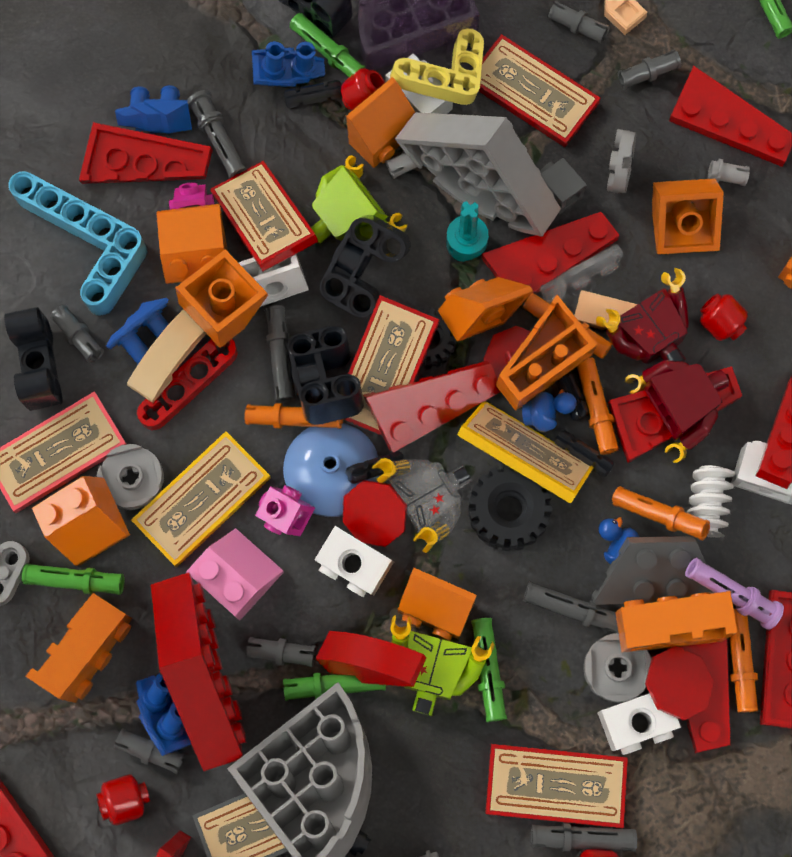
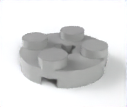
[607,129,637,193]
[97,444,164,510]
[583,633,651,703]

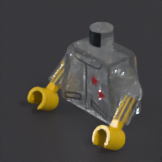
[372,458,472,553]

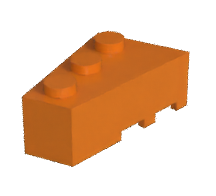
[496,294,597,411]
[615,591,738,653]
[25,593,132,703]

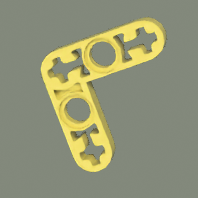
[390,28,484,105]

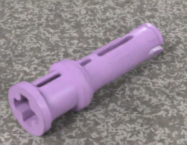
[685,558,784,630]

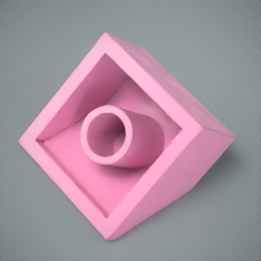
[186,528,284,621]

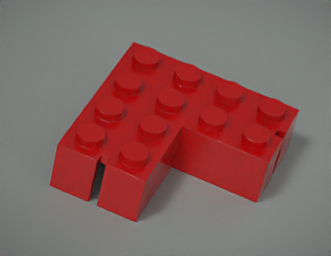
[151,572,246,771]

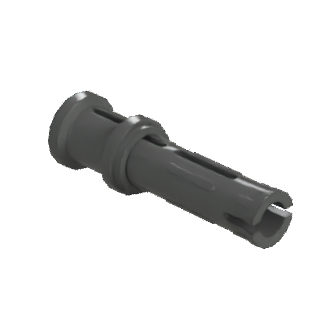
[187,90,247,178]

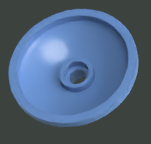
[283,423,380,517]

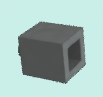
[540,158,587,215]

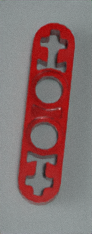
[137,339,238,430]

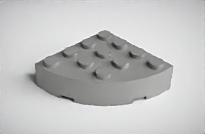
[395,112,561,236]
[227,682,372,857]

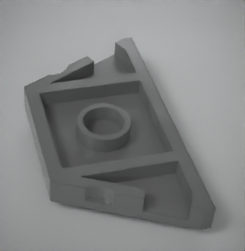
[592,536,715,605]

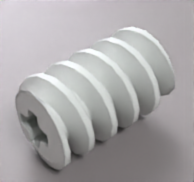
[687,465,735,537]

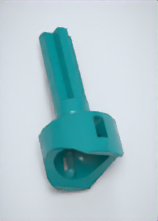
[446,201,489,262]

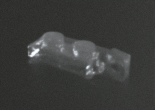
[540,245,624,304]

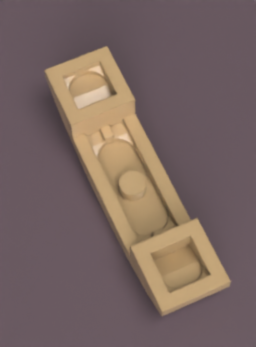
[127,309,206,403]

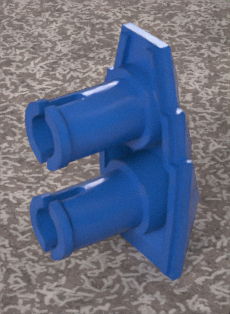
[252,41,325,87]
[115,85,192,133]
[106,298,169,365]
[136,673,192,756]

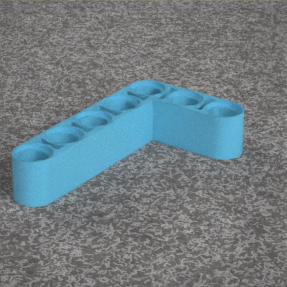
[8,171,147,316]

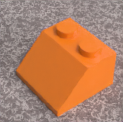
[346,77,415,168]
[652,178,724,254]
[157,204,228,284]
[175,249,268,348]
[438,277,533,342]
[32,476,130,566]
[398,568,477,641]

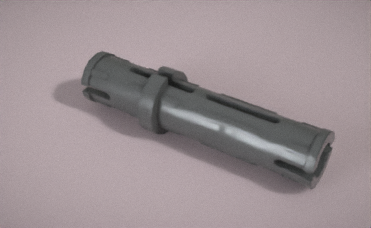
[265,305,296,402]
[523,581,618,634]
[530,823,637,852]

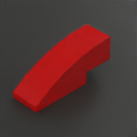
[315,631,427,687]

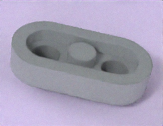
[0,541,30,606]

